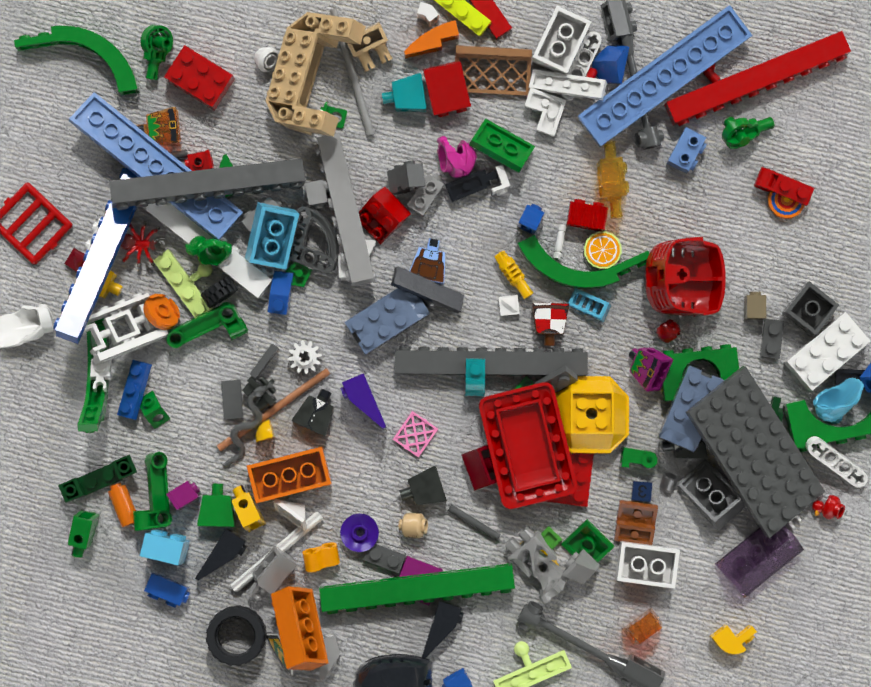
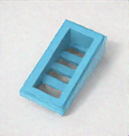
[568,288,611,322]

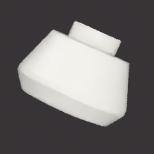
[254,47,278,72]

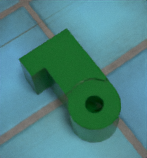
[619,447,658,468]

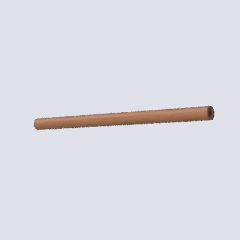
[217,368,330,451]

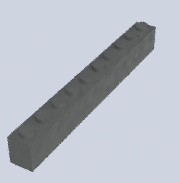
[109,158,306,210]
[395,347,588,376]

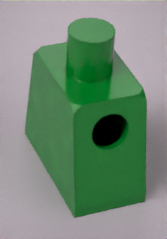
[197,484,236,527]
[68,510,100,558]

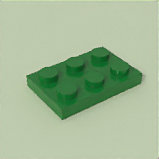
[469,118,535,173]

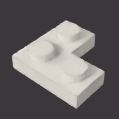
[524,88,566,137]

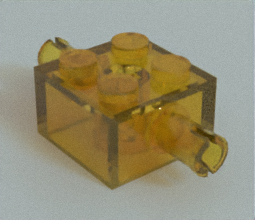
[597,141,629,219]

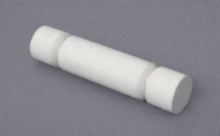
[553,224,566,259]

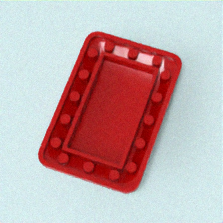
[479,382,578,509]

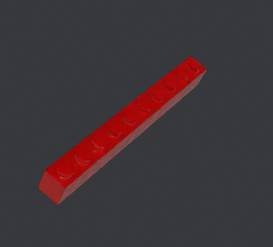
[664,31,851,127]

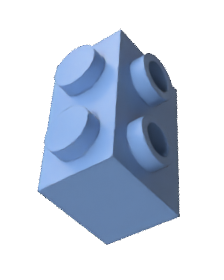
[667,127,707,174]

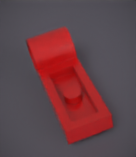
[754,167,815,206]

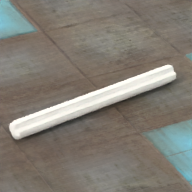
[230,512,323,592]

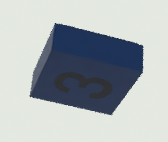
[631,481,652,502]

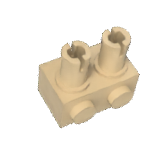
[347,22,393,72]

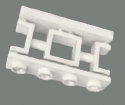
[83,293,168,366]

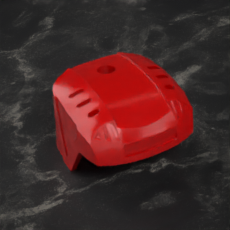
[646,237,726,317]

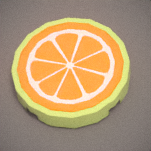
[584,231,622,269]

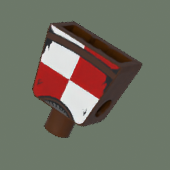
[532,303,569,346]

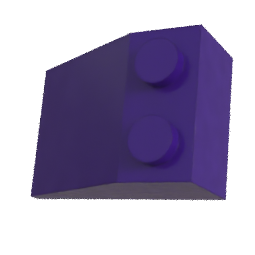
[340,374,387,429]

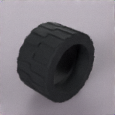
[206,605,267,666]

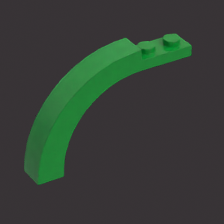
[14,26,140,96]
[517,235,650,289]
[77,318,109,433]

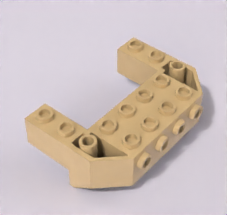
[265,12,366,137]

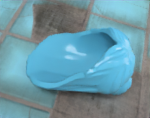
[813,378,864,424]

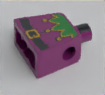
[629,347,674,391]

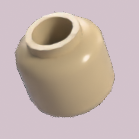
[398,513,428,539]

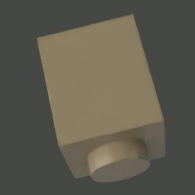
[744,292,766,320]

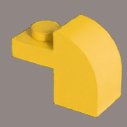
[710,624,757,654]

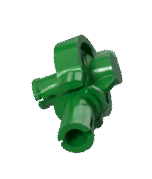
[140,25,173,80]
[722,117,775,149]

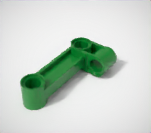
[167,302,248,348]
[133,452,172,531]

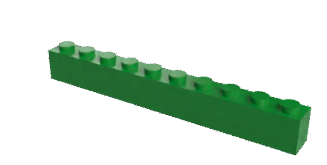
[319,563,515,614]

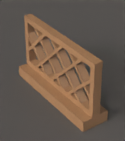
[455,45,532,96]

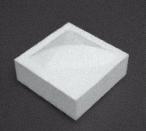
[498,295,520,316]

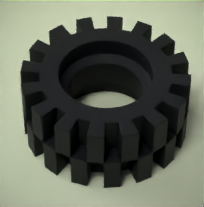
[201,276,238,308]

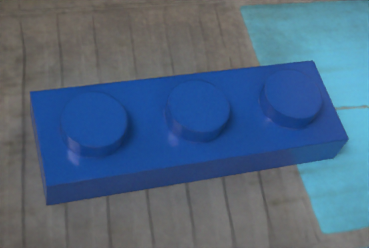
[117,360,152,420]

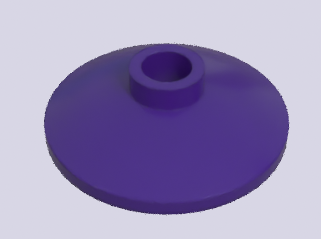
[340,513,379,552]

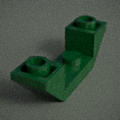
[58,454,137,503]

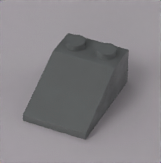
[677,459,746,531]

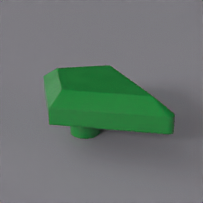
[285,262,313,287]

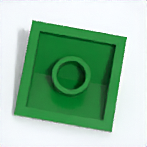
[561,519,615,563]

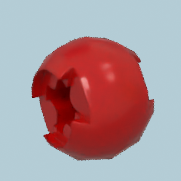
[656,319,681,343]

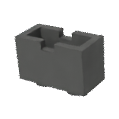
[387,161,426,194]

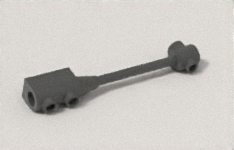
[600,0,664,150]
[517,601,665,687]

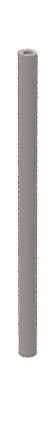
[330,8,375,136]

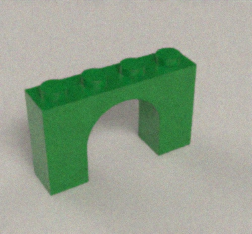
[662,344,739,402]

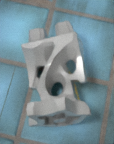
[505,526,570,604]

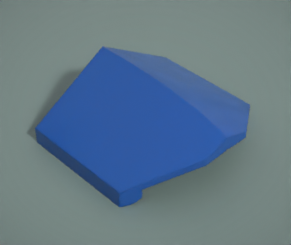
[592,46,629,84]

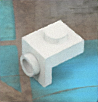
[491,164,511,196]

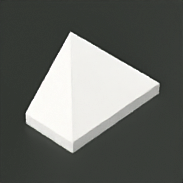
[273,499,307,531]

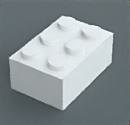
[532,6,591,74]
[615,541,680,589]

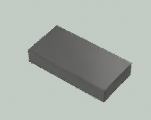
[250,344,279,379]
[221,380,244,420]

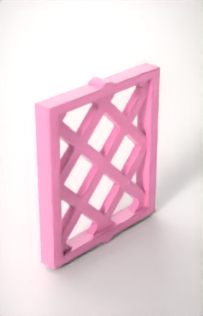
[393,411,438,457]

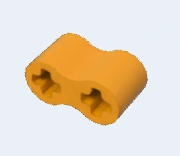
[302,542,340,572]

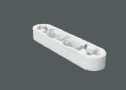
[560,31,602,101]
[806,436,868,488]

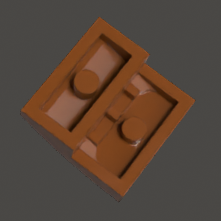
[614,500,658,545]

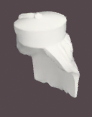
[0,304,54,348]

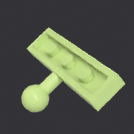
[153,249,213,317]
[493,641,572,687]

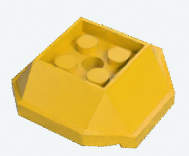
[555,376,629,454]

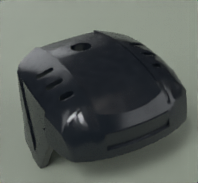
[353,654,433,687]

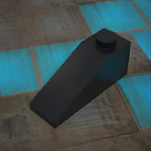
[195,529,248,580]
[422,600,464,658]

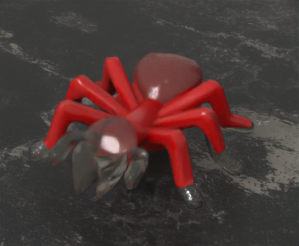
[120,221,166,268]

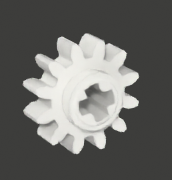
[288,340,322,374]

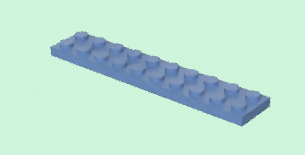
[577,5,753,147]
[69,92,243,240]

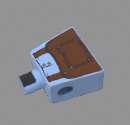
[410,238,445,285]

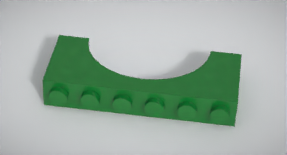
[783,400,871,452]

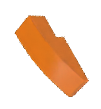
[404,20,459,59]

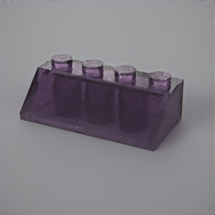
[715,526,804,598]

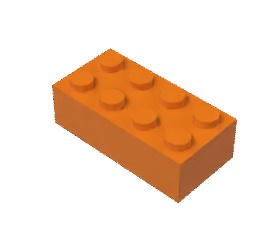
[247,447,332,503]
[271,586,329,671]

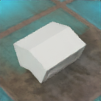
[417,2,439,27]

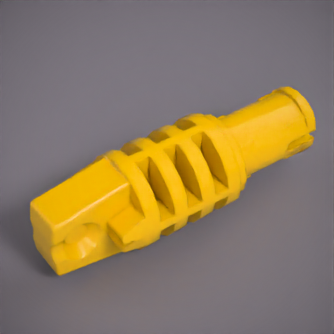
[494,251,534,300]

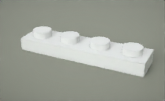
[529,69,607,100]

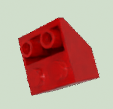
[359,187,411,245]

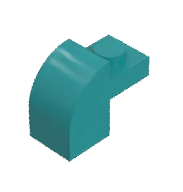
[465,358,485,396]

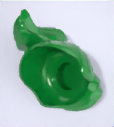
[185,236,232,266]

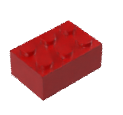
[164,45,235,111]

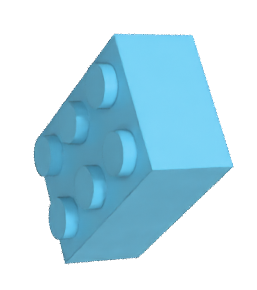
[245,202,299,270]
[140,529,190,565]

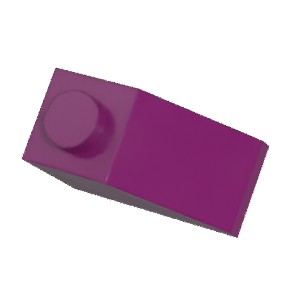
[166,481,200,510]

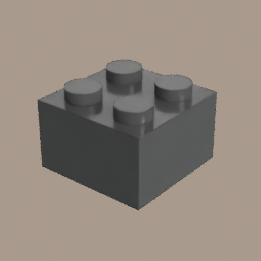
[782,281,839,337]

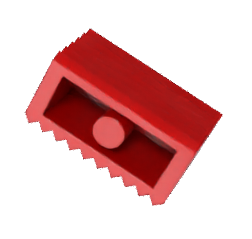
[566,199,608,231]

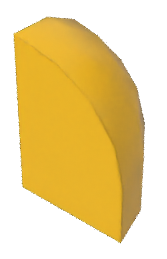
[255,419,275,443]

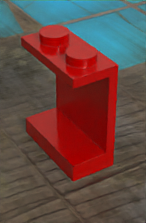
[422,61,471,118]

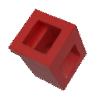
[185,150,214,171]

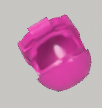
[437,136,477,178]

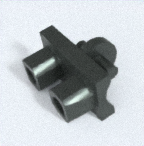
[242,377,277,411]

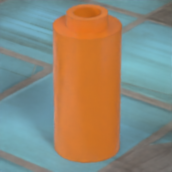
[108,482,136,528]

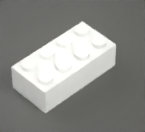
[784,312,871,392]

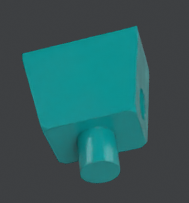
[382,73,427,112]

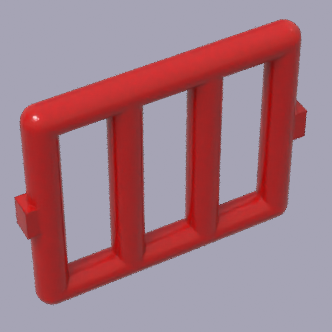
[0,182,73,265]

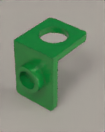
[320,102,347,129]
[140,391,170,429]

